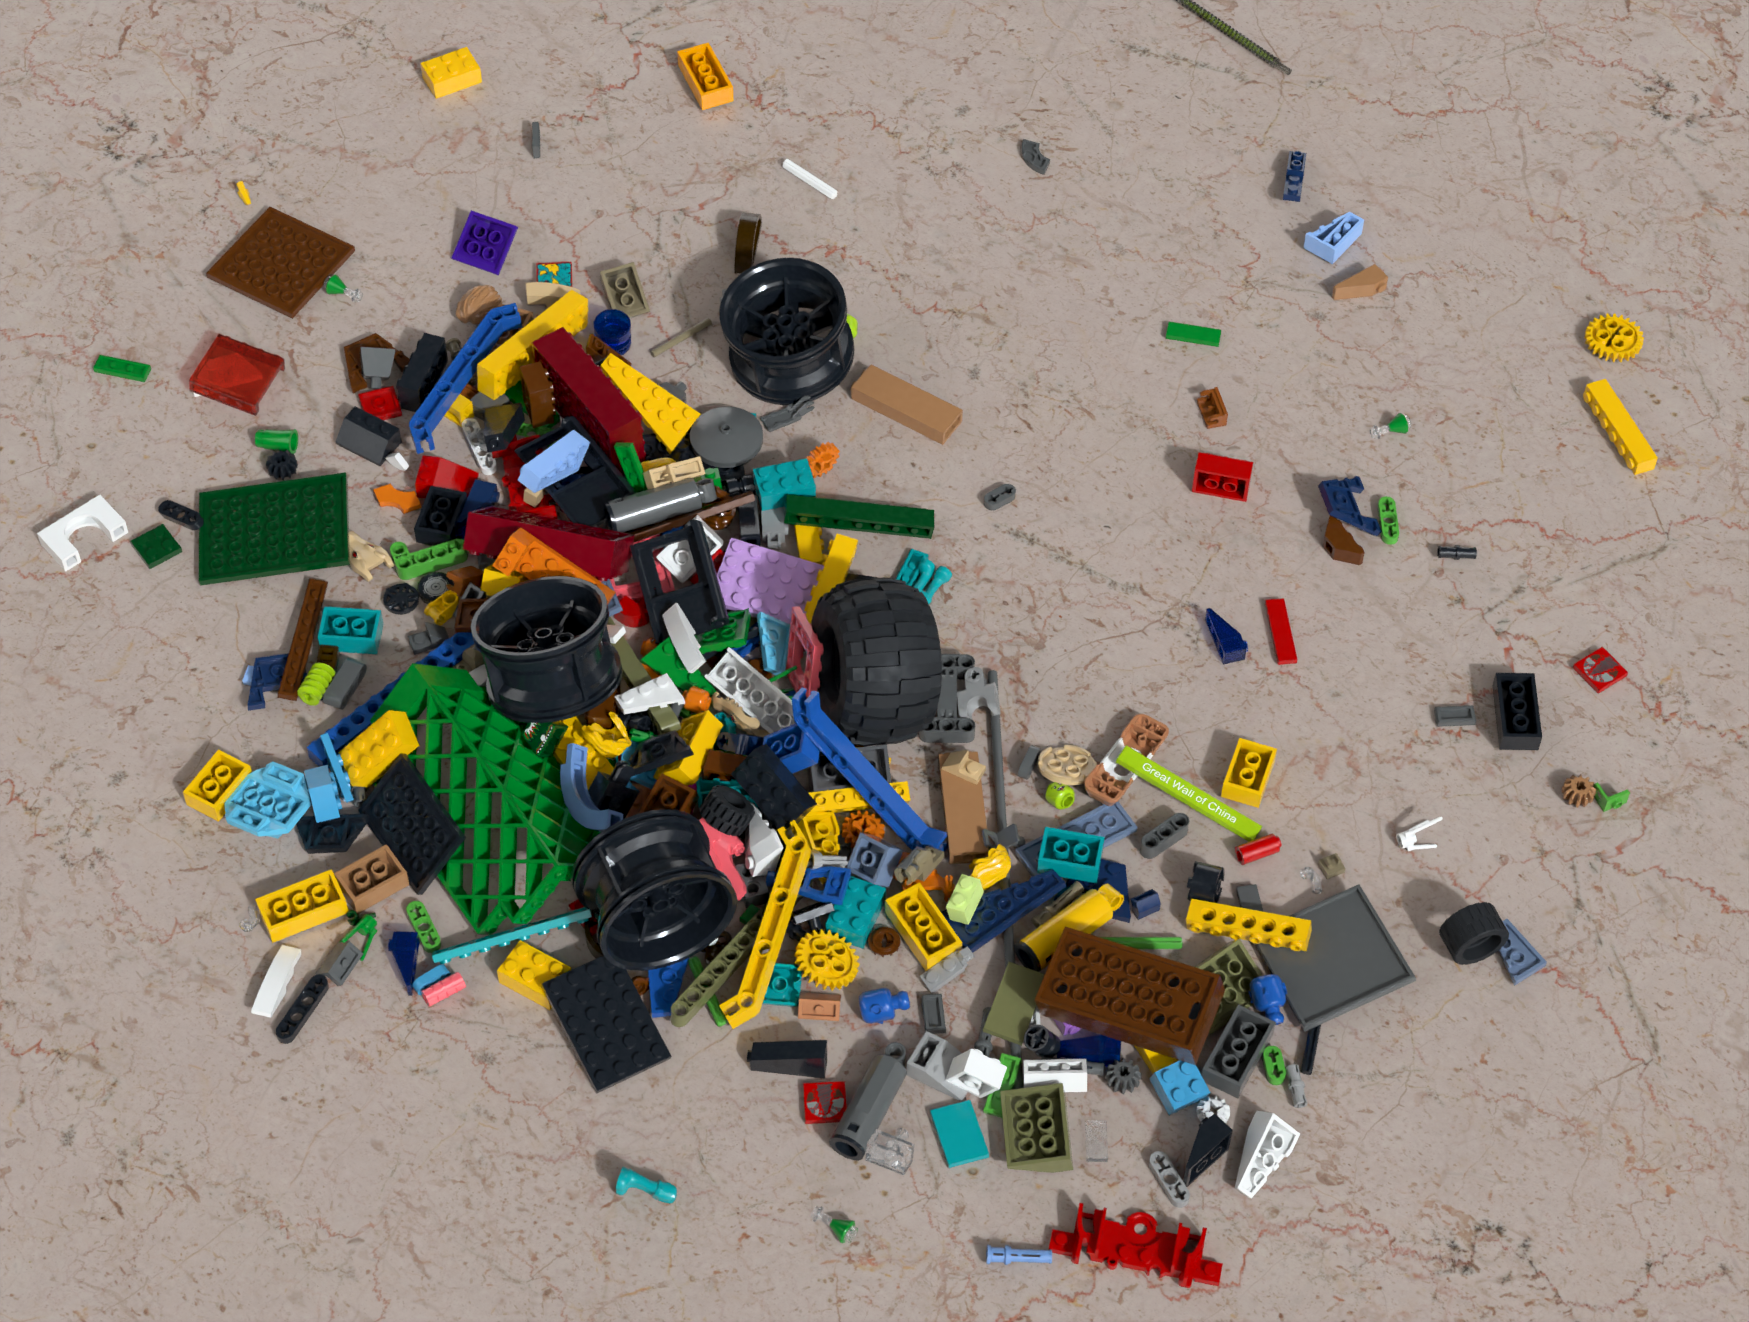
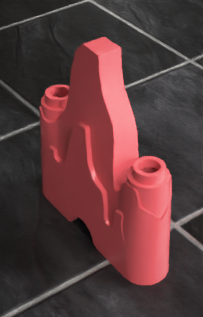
[699,817,747,901]

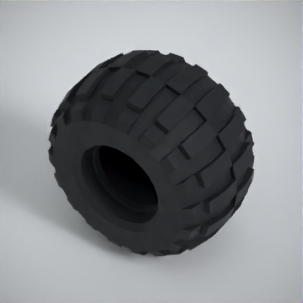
[811,577,942,746]

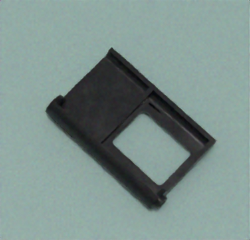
[514,416,637,526]
[630,519,729,645]

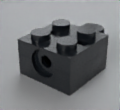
[588,760,640,819]

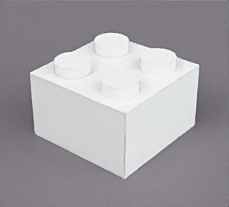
[946,1049,1007,1098]

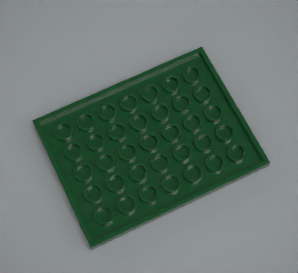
[199,472,350,586]

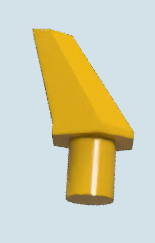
[236,181,251,205]

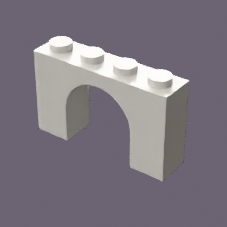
[37,495,128,572]

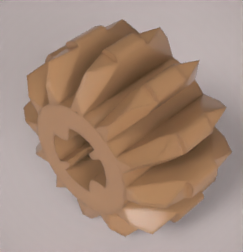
[1562,774,1596,808]

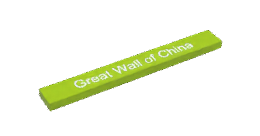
[1116,745,1263,842]

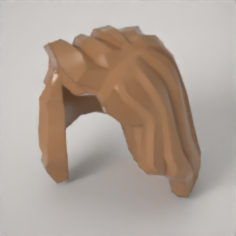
[456,285,503,325]

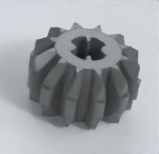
[1105,1057,1141,1095]

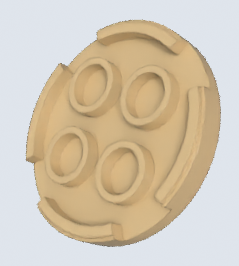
[1038,745,1097,785]

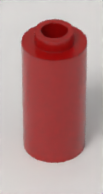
[1235,833,1282,865]

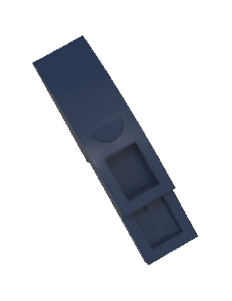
[1283,151,1307,202]

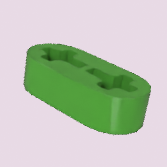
[1262,1046,1286,1085]

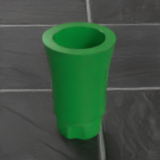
[255,429,298,454]

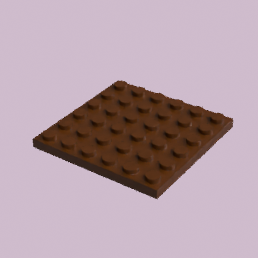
[206,207,355,319]

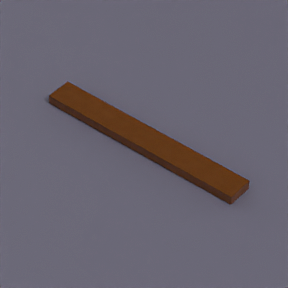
[628,491,755,543]
[277,578,328,701]

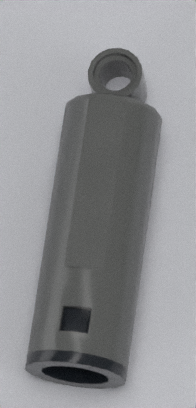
[603,478,717,532]
[829,1042,907,1161]

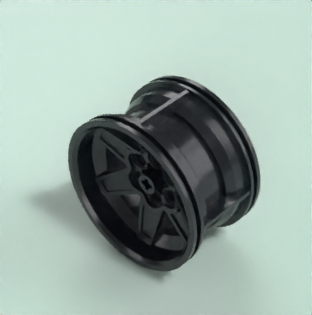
[719,258,855,405]
[471,576,623,723]
[571,809,737,971]

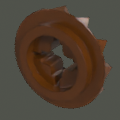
[868,927,901,957]

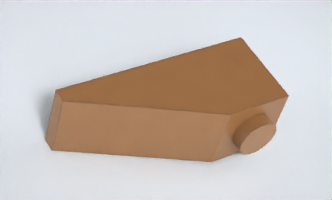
[1332,264,1388,300]

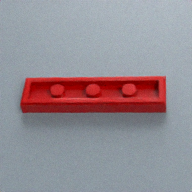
[1265,598,1298,665]

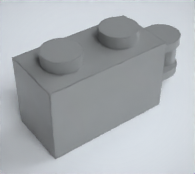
[761,507,789,549]

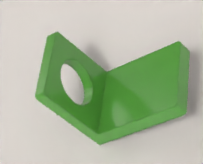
[1594,782,1630,812]

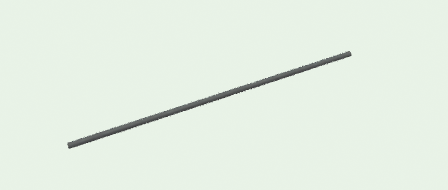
[988,670,1023,1089]

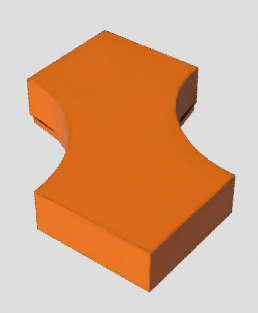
[373,483,421,514]

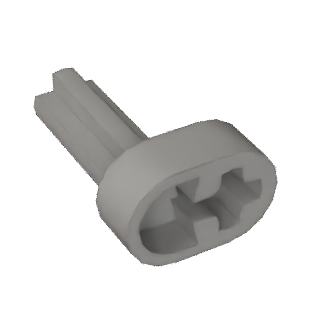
[807,849,848,869]

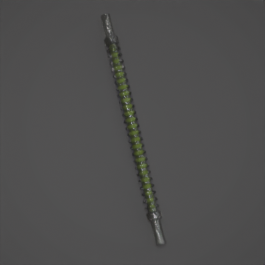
[1176,0,1292,75]

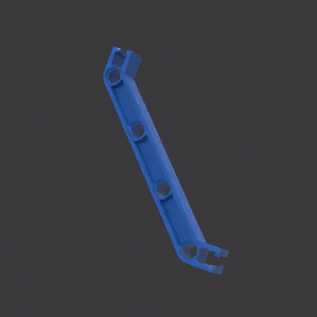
[409,303,522,454]
[792,687,948,852]

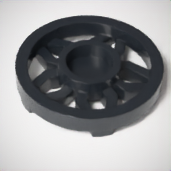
[383,583,419,615]

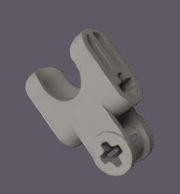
[957,667,1001,719]

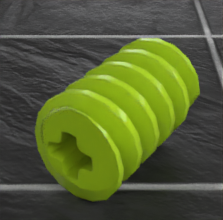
[297,662,336,706]

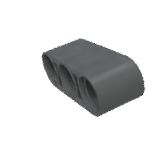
[323,658,367,710]
[1140,813,1189,859]

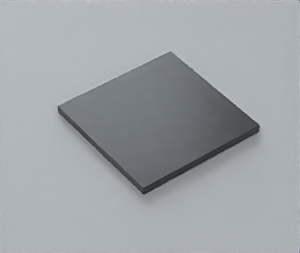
[1254,884,1416,1031]

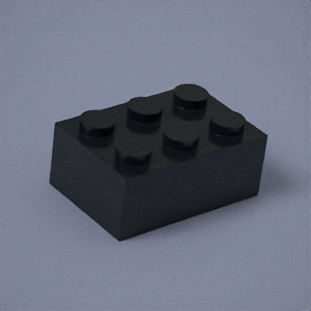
[414,486,467,546]

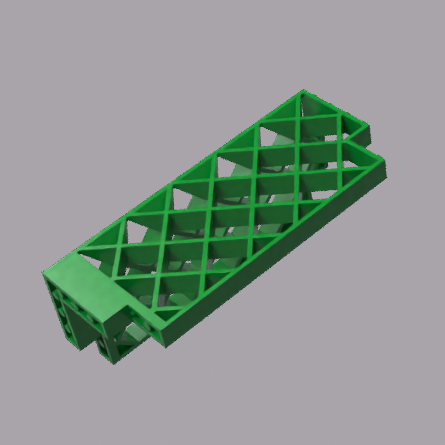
[370,663,601,935]

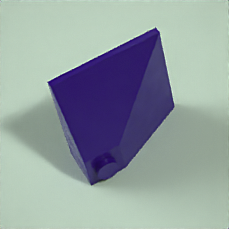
[451,210,518,276]

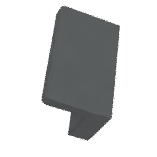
[316,941,363,986]

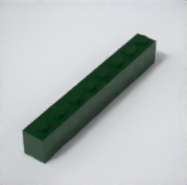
[784,494,935,539]

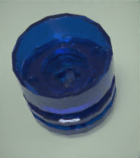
[594,309,631,355]

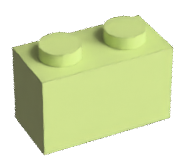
[946,874,984,925]

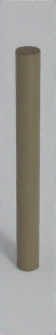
[650,318,712,358]

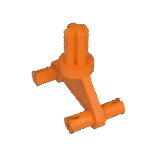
[902,869,955,902]

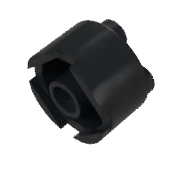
[1187,861,1225,903]

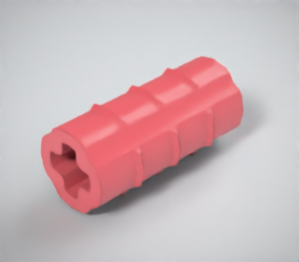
[421,972,466,1007]

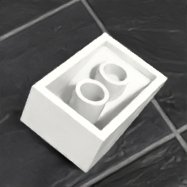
[656,515,724,584]

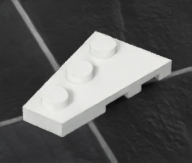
[615,673,685,714]

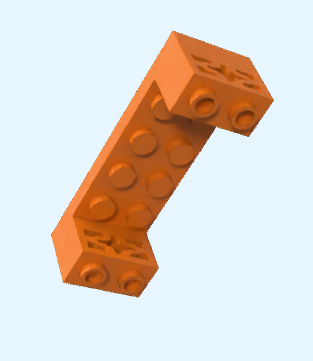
[492,527,616,605]

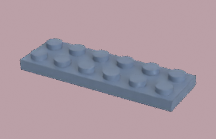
[1015,801,1138,877]

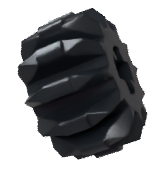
[266,449,298,481]

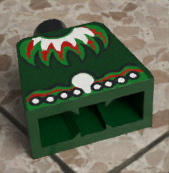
[523,721,568,758]

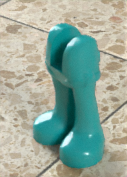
[914,559,952,604]
[616,1167,677,1204]

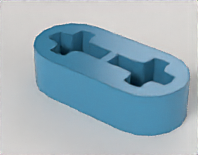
[412,964,451,995]

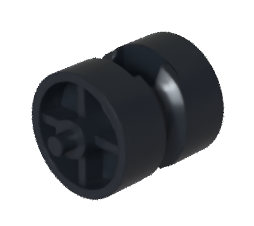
[723,474,756,497]
[618,712,653,736]
[1024,1025,1061,1058]

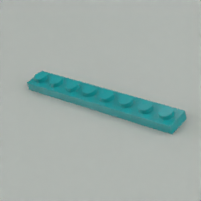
[432,907,592,964]

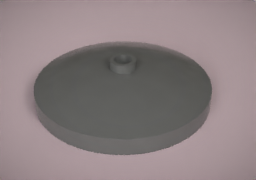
[690,407,763,468]

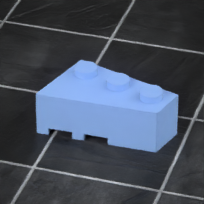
[1304,212,1364,264]

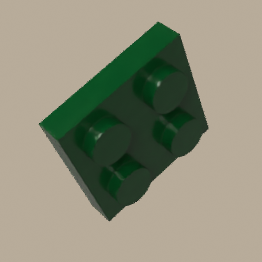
[130,524,182,569]

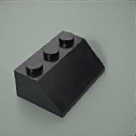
[336,406,402,466]

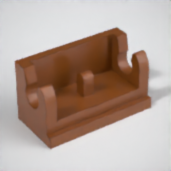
[1197,387,1228,429]
[446,565,484,597]

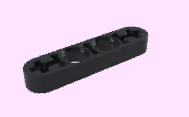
[276,974,329,1044]

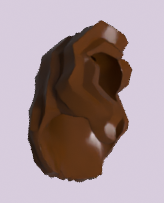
[702,486,736,530]

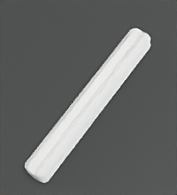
[783,159,838,199]

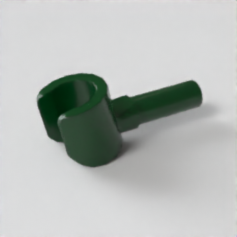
[346,910,376,926]

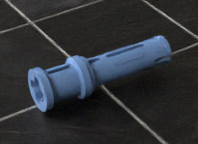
[986,1245,1052,1265]

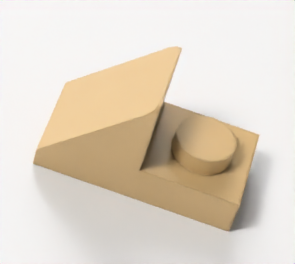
[942,750,986,785]

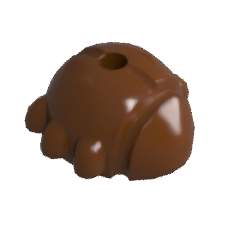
[631,976,650,996]

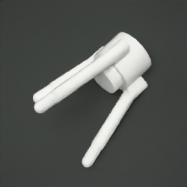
[1396,816,1442,852]

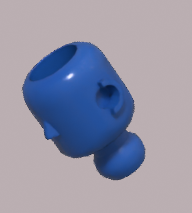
[1248,974,1287,1025]
[859,988,910,1024]

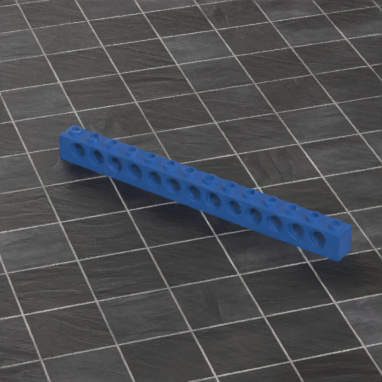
[307,632,474,769]

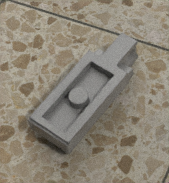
[920,946,975,994]

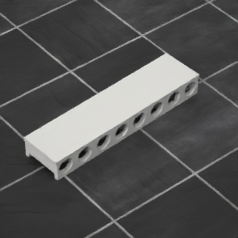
[704,647,821,752]

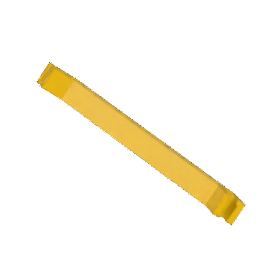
[719,820,811,1029]

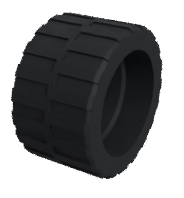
[1439,902,1509,965]

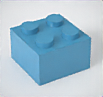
[304,765,342,823]
[1149,1060,1210,1116]

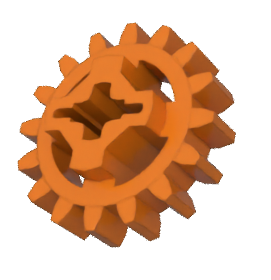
[806,442,840,478]
[842,810,885,848]

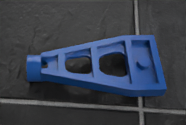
[766,866,851,905]

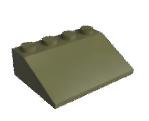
[1195,939,1263,1035]
[1000,1083,1073,1173]

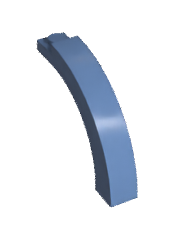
[560,743,623,832]

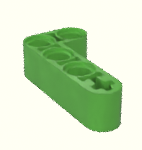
[390,539,468,580]

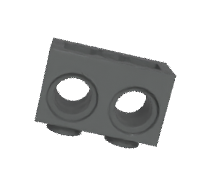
[736,863,769,908]

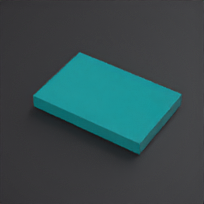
[930,1100,989,1168]

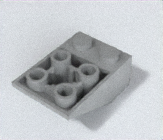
[907,1031,967,1102]

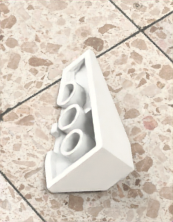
[745,802,783,877]
[1235,1111,1300,1198]

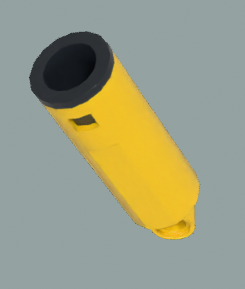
[1014,884,1124,972]

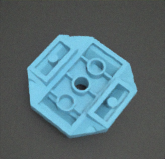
[225,761,312,839]

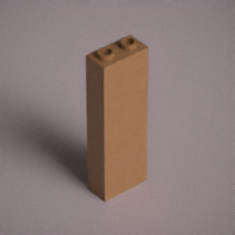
[850,364,963,445]
[938,751,990,864]

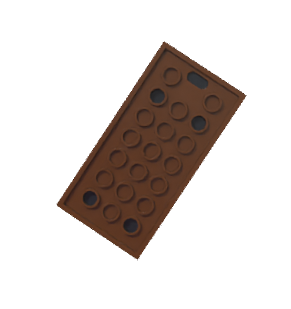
[1035,927,1225,1065]

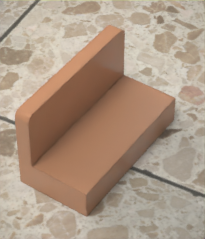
[798,992,841,1021]

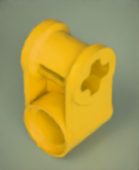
[424,590,459,626]

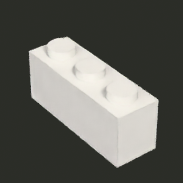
[1023,1059,1087,1092]

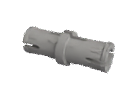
[1285,1064,1308,1108]

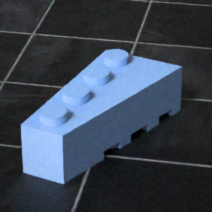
[518,430,590,493]

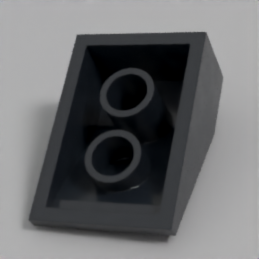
[1183,1113,1233,1187]

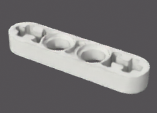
[462,418,497,475]

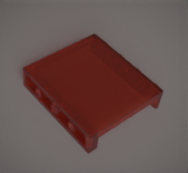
[189,334,285,416]

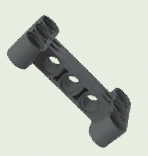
[919,654,975,743]

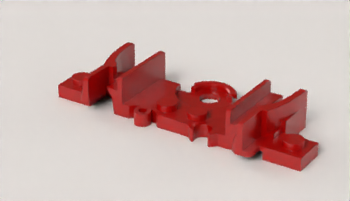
[492,435,557,519]
[1049,1202,1223,1288]

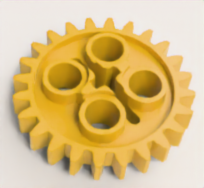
[1584,313,1644,362]
[794,929,860,991]

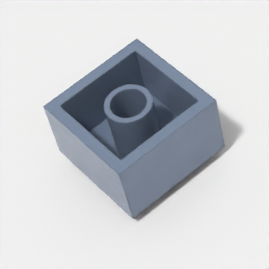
[846,832,903,887]

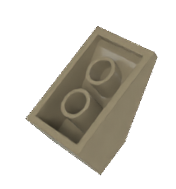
[599,262,650,322]

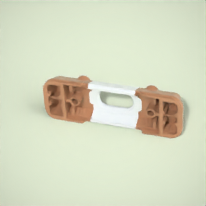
[1084,714,1169,806]

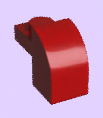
[614,595,649,628]

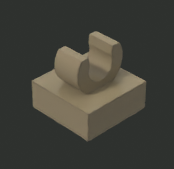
[1318,853,1346,879]

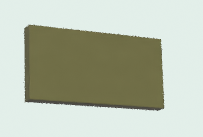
[983,962,1045,1046]

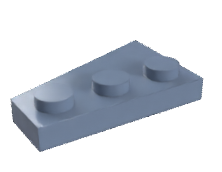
[1499,919,1547,986]

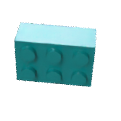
[753,458,816,511]
[318,606,384,655]
[1037,827,1105,883]
[826,876,886,949]

